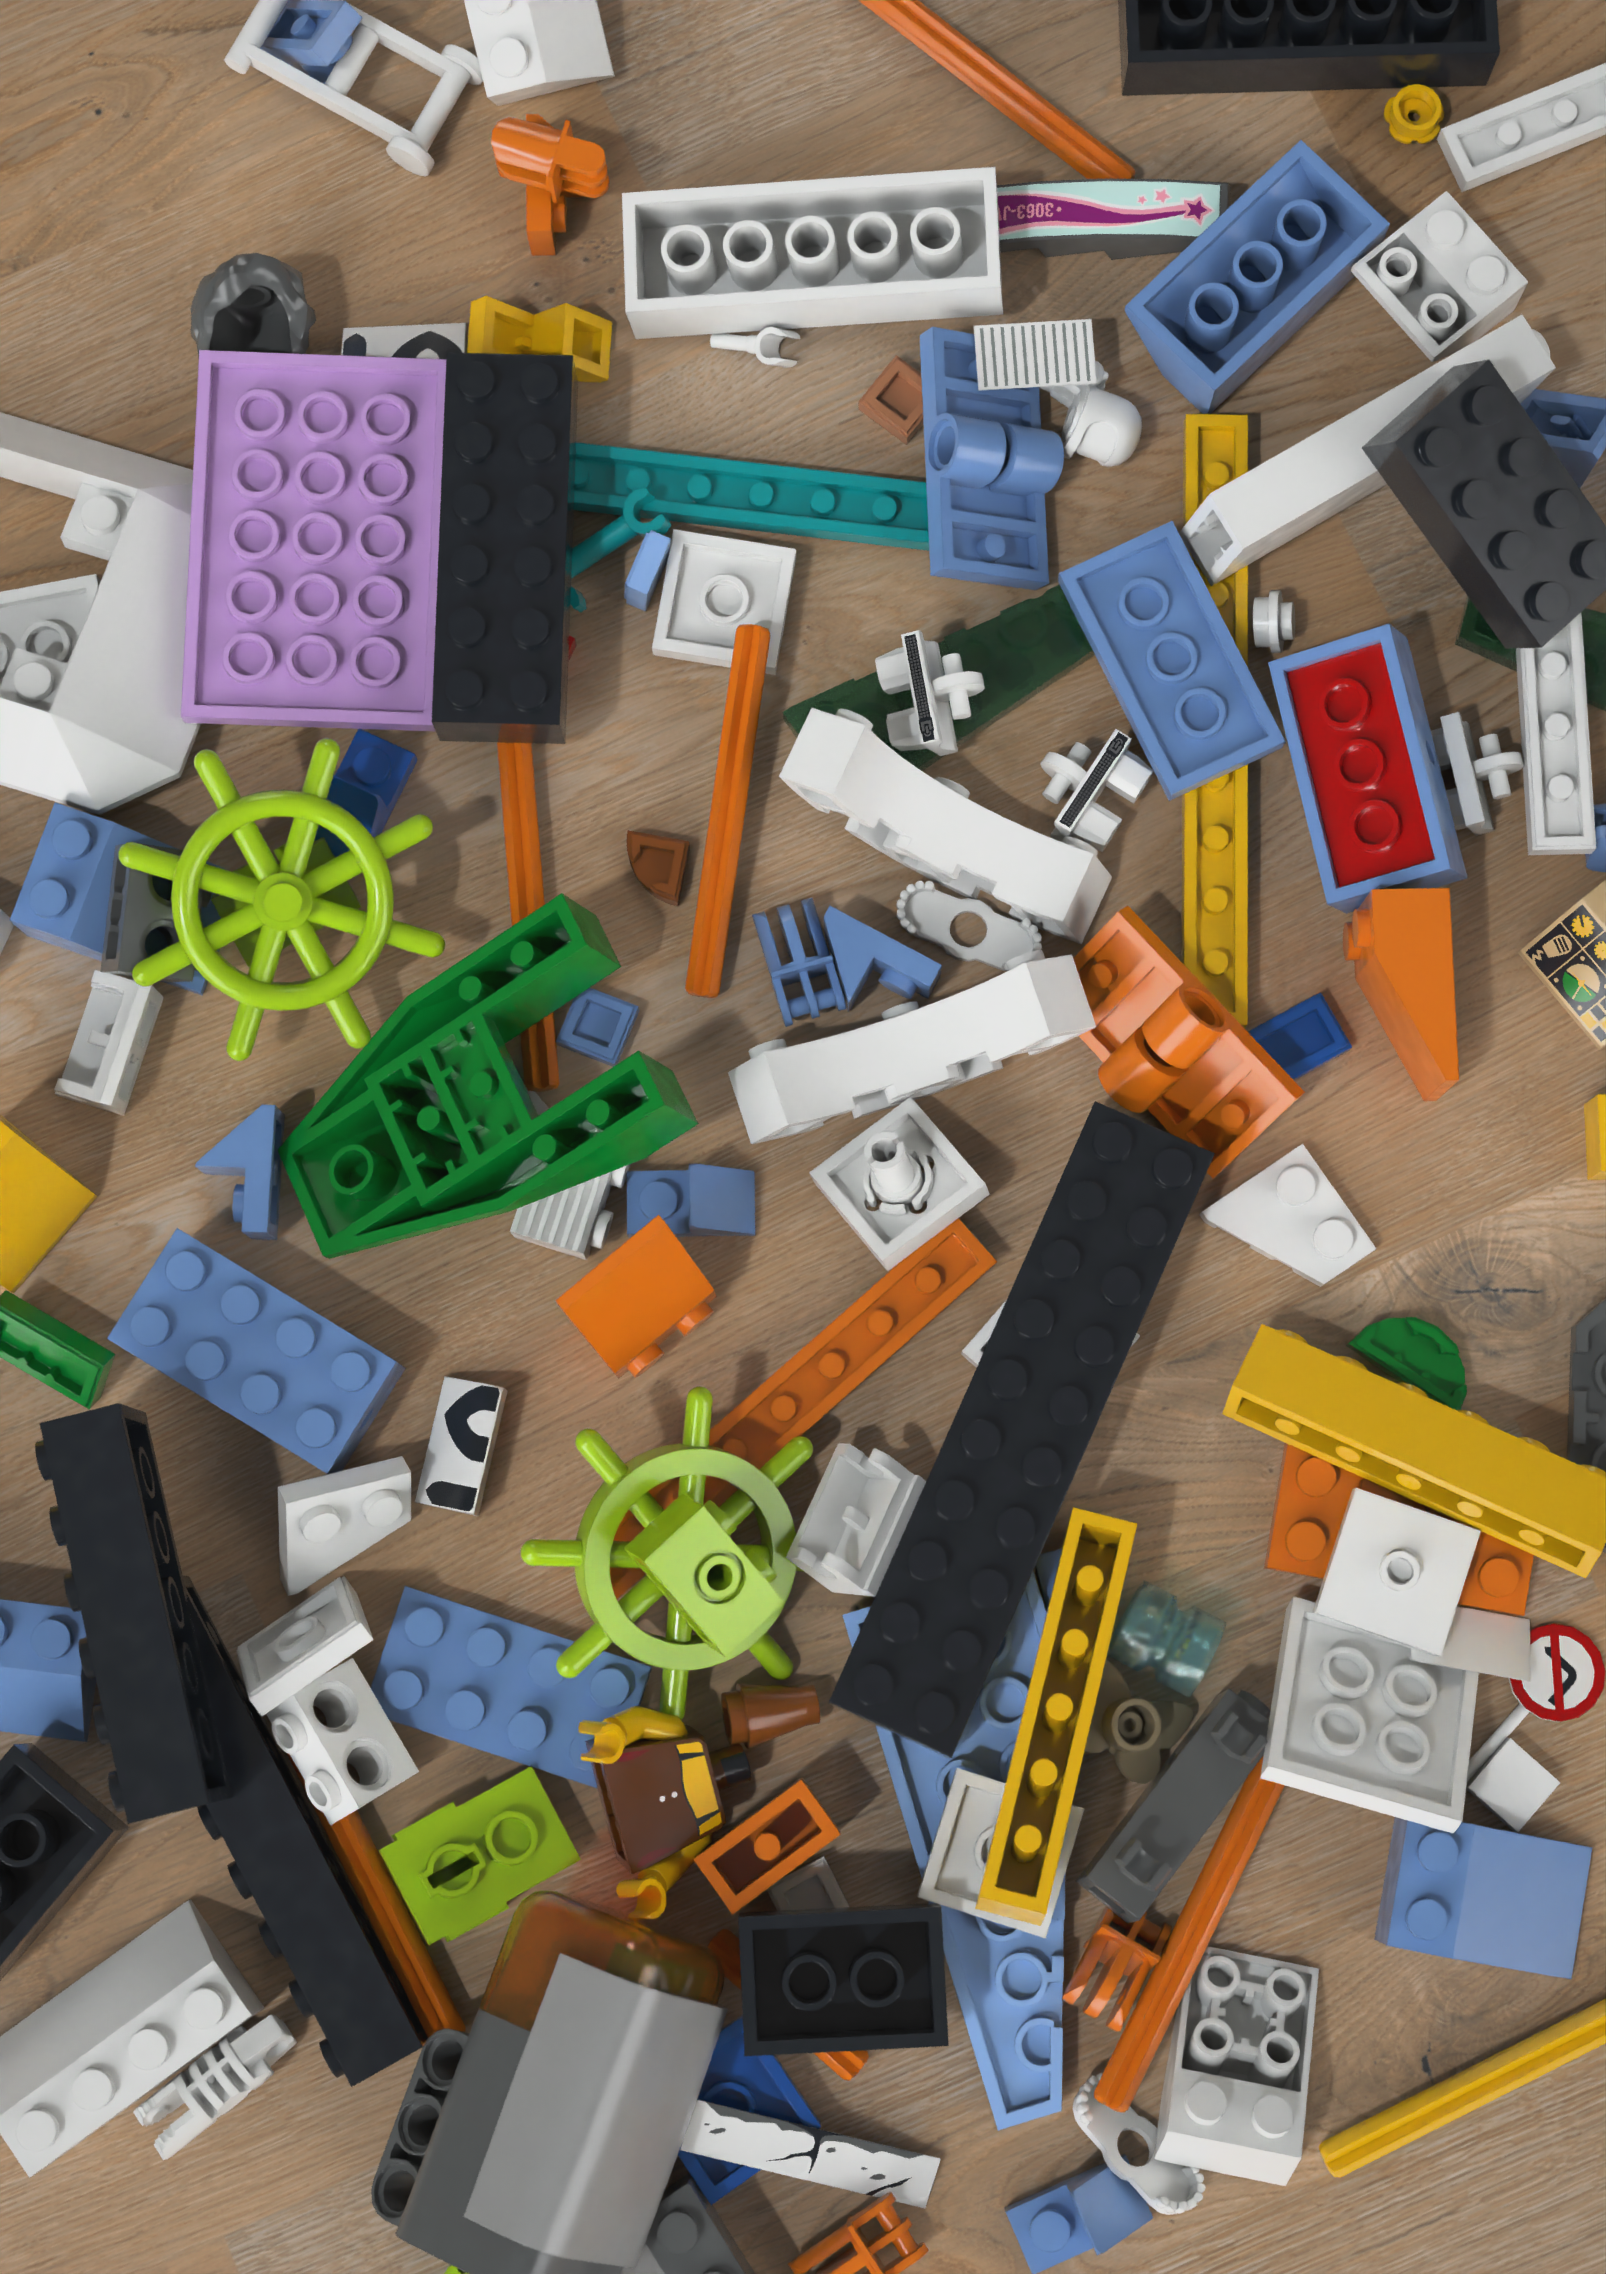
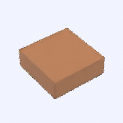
[858,355,924,445]

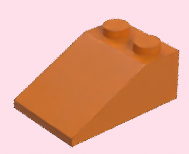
[1343,888,1459,1101]
[555,1215,717,1379]

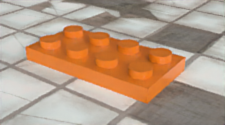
[1264,1443,1534,1616]

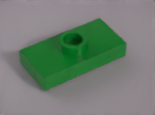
[0,1290,115,1409]

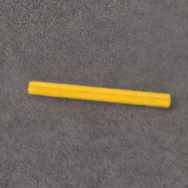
[1319,1999,1606,2178]

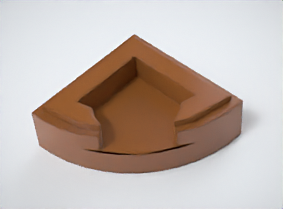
[627,830,690,906]

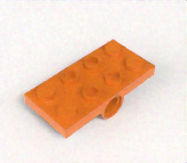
[1073,905,1305,1179]

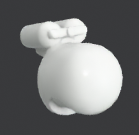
[1039,361,1142,467]

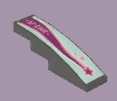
[997,179,1231,260]

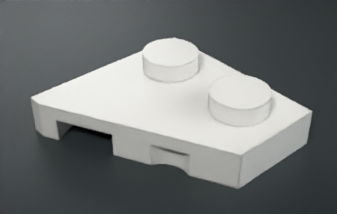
[1200,1144,1377,1287]
[278,1456,411,1596]

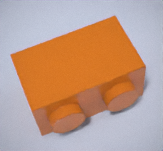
[693,1777,841,1915]

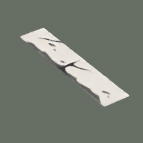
[680,2100,941,2208]

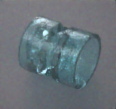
[1107,1580,1226,1698]

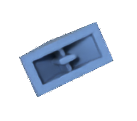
[1521,389,1606,488]

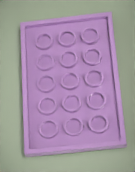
[181,350,446,731]

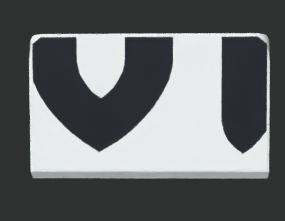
[341,323,467,359]
[415,1376,508,1516]

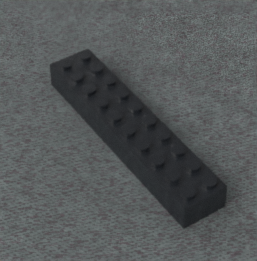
[829,1101,1215,1758]

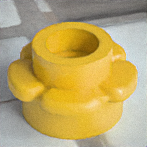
[1383,84,1444,144]

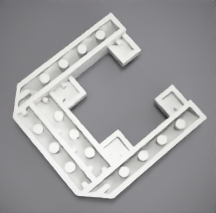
[0,412,201,815]

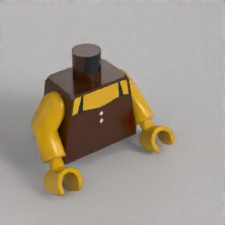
[578,1706,751,1920]

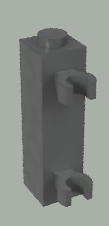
[1076,1688,1271,1924]

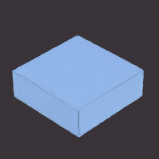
[624,530,671,612]

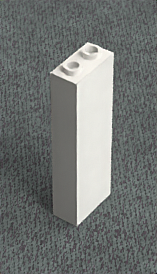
[1179,315,1556,586]

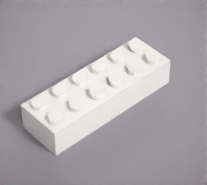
[622,167,1003,339]

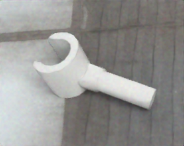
[710,327,800,368]

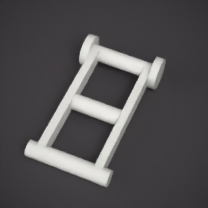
[224,0,483,176]

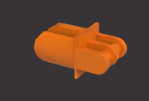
[491,117,610,204]
[1062,1906,1172,2032]
[788,2192,929,2274]

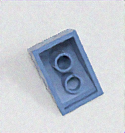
[10,802,227,996]
[1374,1817,1592,1980]

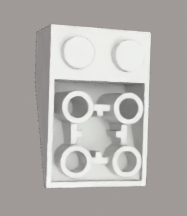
[1154,1946,1319,2186]

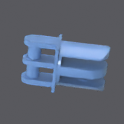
[752,897,846,1027]

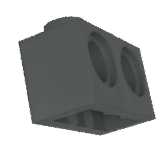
[100,843,212,982]

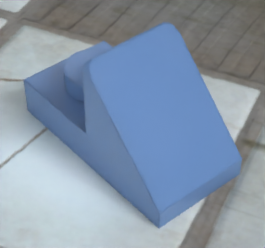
[260,0,362,84]
[824,906,942,1012]
[195,1104,285,1240]
[627,1164,755,1237]
[1004,2154,1153,2274]

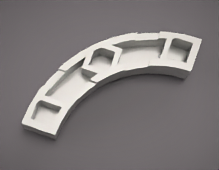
[779,708,1112,944]
[728,950,1096,1144]

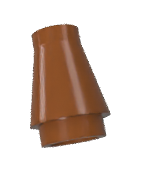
[721,1684,820,1749]

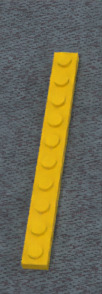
[1182,414,1248,1028]

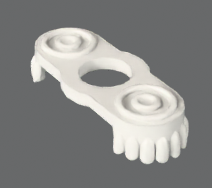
[896,881,1042,972]
[1073,2073,1206,2215]

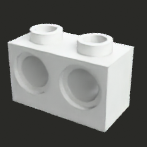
[266,1658,419,1825]

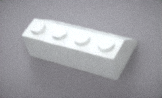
[464,0,615,106]
[0,1899,264,2178]

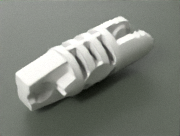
[133,2014,297,2160]

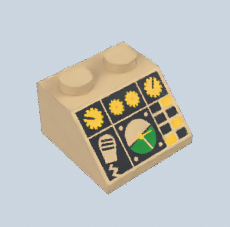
[1518,880,1606,1050]

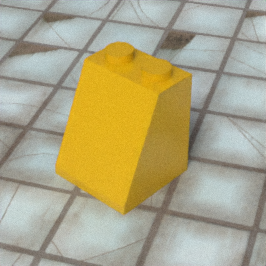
[0,1115,98,1293]

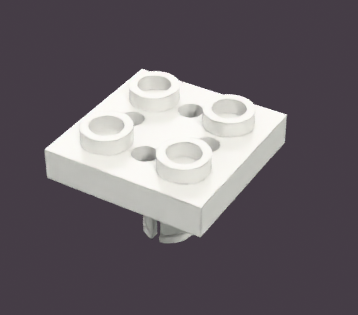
[809,1097,990,1272]

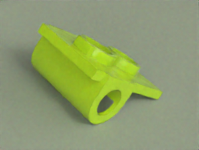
[379,1766,581,1946]

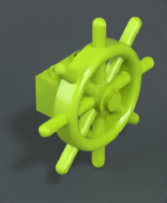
[118,738,445,1061]
[521,1386,813,1720]

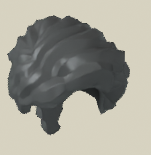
[190,253,316,358]

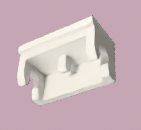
[54,970,164,1116]
[786,1443,926,1597]

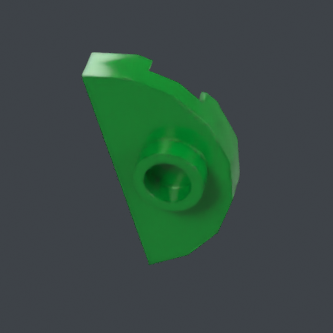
[1346,1317,1467,1410]

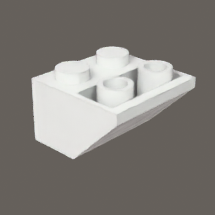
[1351,191,1528,362]

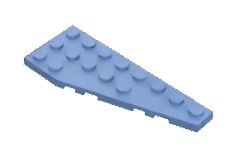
[842,1571,1065,2131]

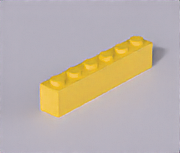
[1222,1324,1606,1578]
[975,1507,1138,1926]

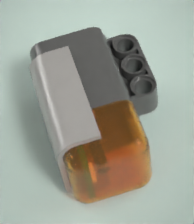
[371,1890,728,2274]

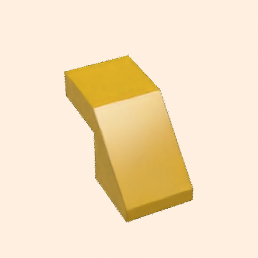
[467,296,612,383]

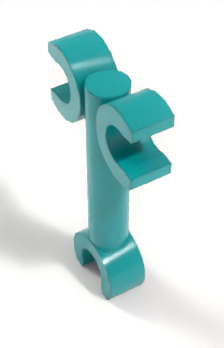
[570,487,672,613]

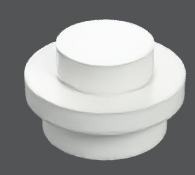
[1253,590,1295,653]

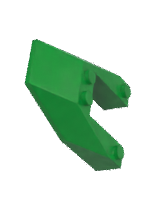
[277,893,698,1259]

